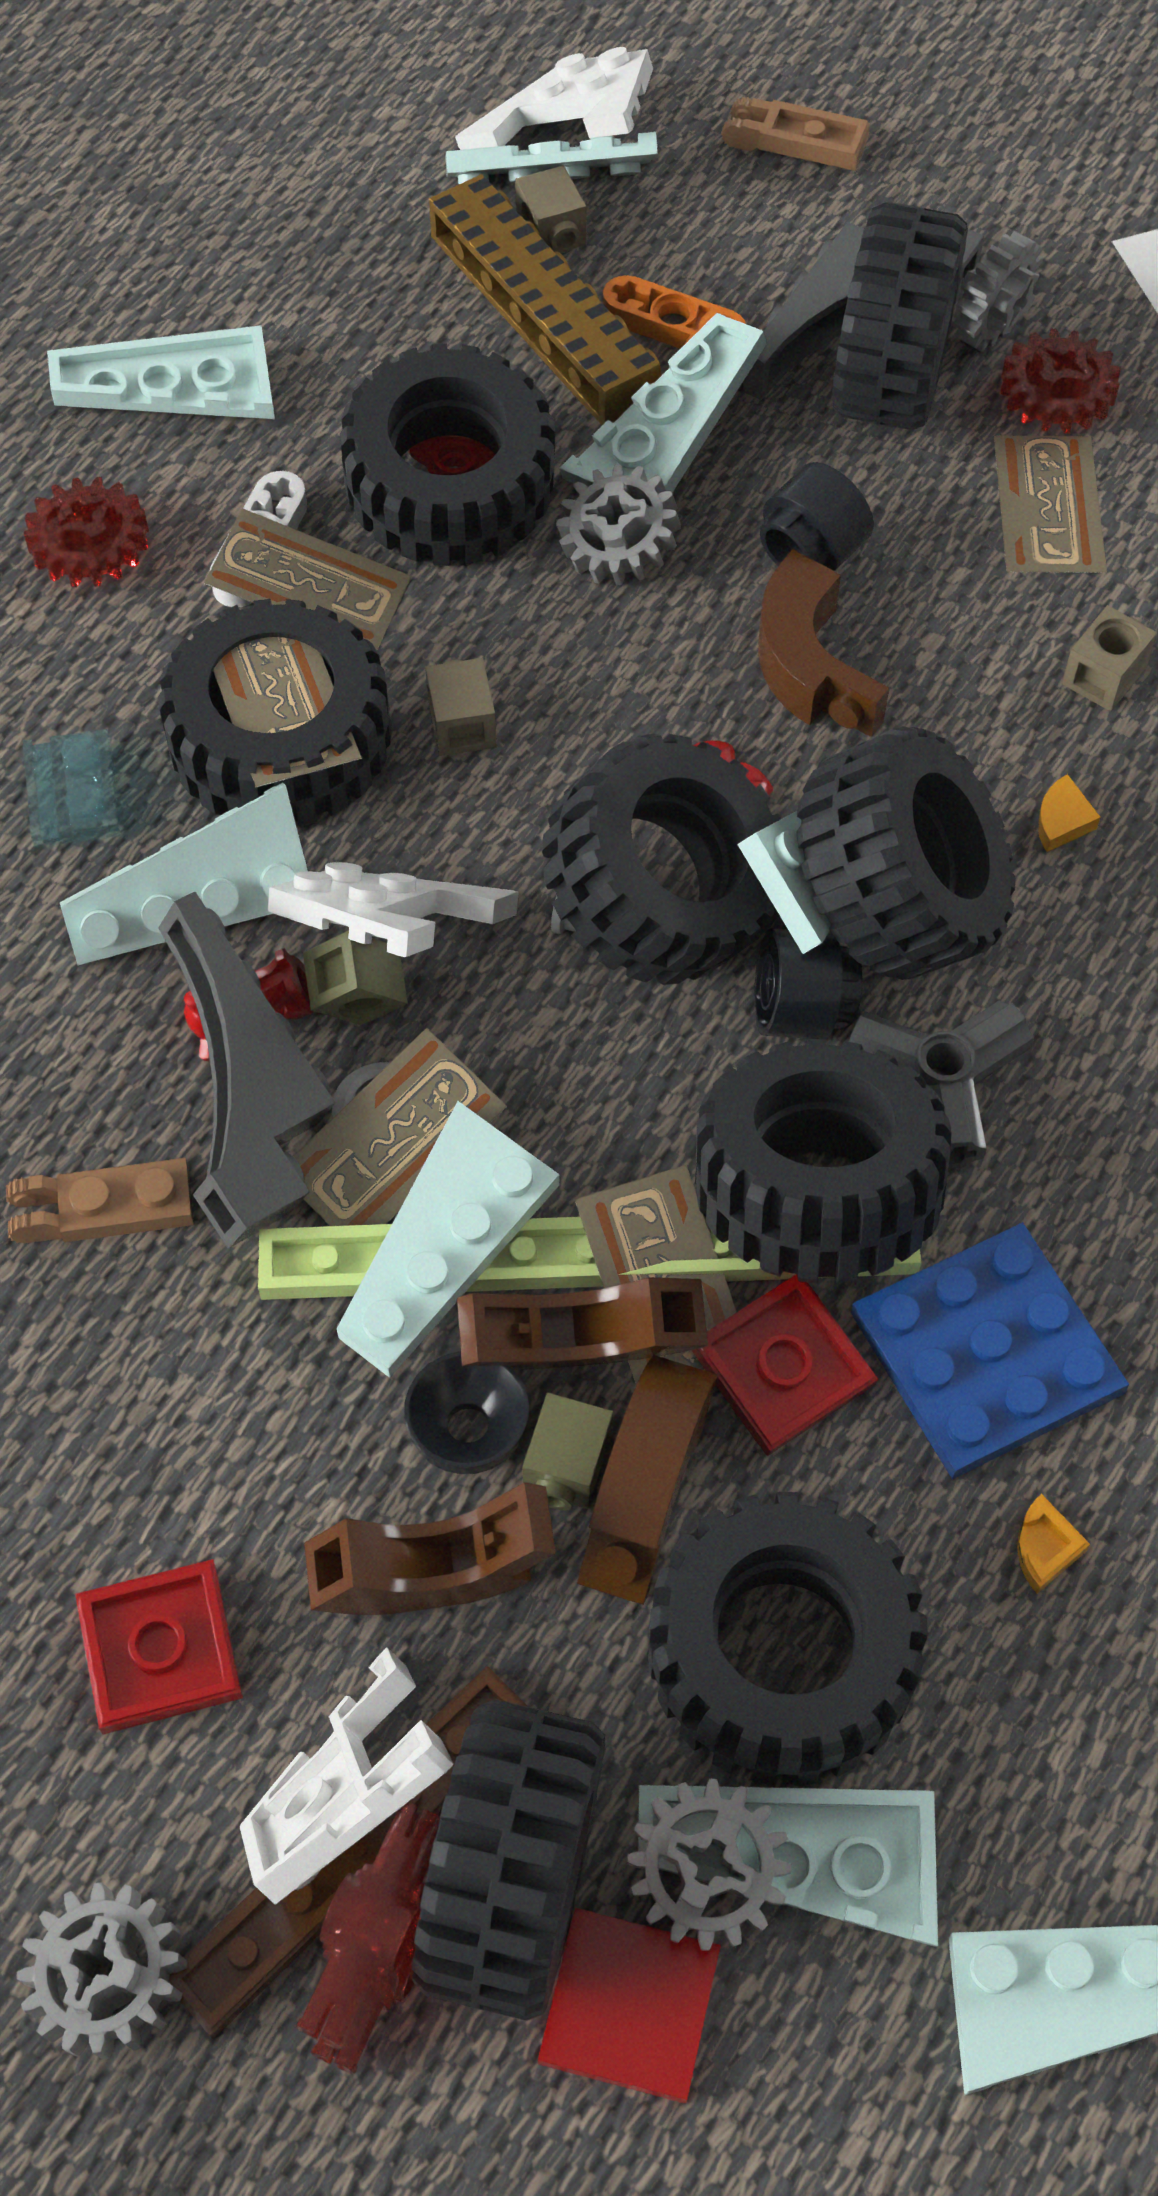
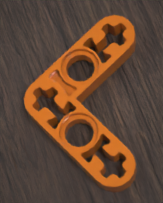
[603,275,746,368]

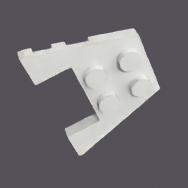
[455,47,653,150]
[268,862,519,957]
[240,1647,454,1904]

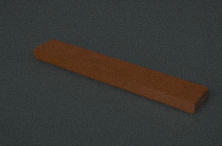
[169,1666,528,2039]

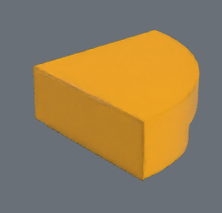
[1038,774,1101,852]
[1017,1493,1090,1594]

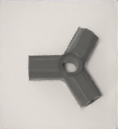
[849,1000,1034,1169]

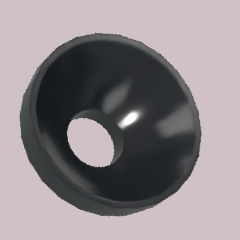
[404,1351,529,1474]

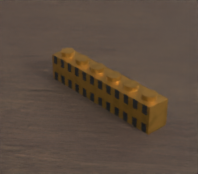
[429,174,661,425]

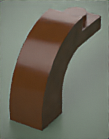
[758,549,889,737]
[457,1277,708,1370]
[577,1355,718,1605]
[304,1482,556,1615]

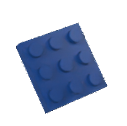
[851,1222,1129,1480]

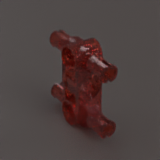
[296,1802,440,2074]

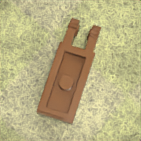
[721,97,870,171]
[6,1158,194,1244]

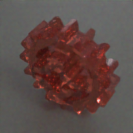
[1000,328,1121,434]
[24,477,149,587]

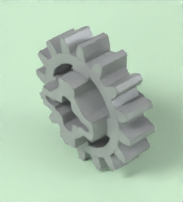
[953,231,1043,352]
[556,464,681,585]
[627,1779,792,1951]
[17,1882,187,2059]

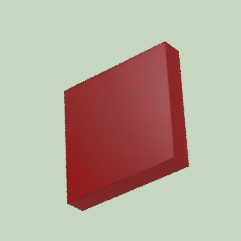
[691,1274,879,1456]
[75,1559,243,1735]
[538,1908,721,2104]

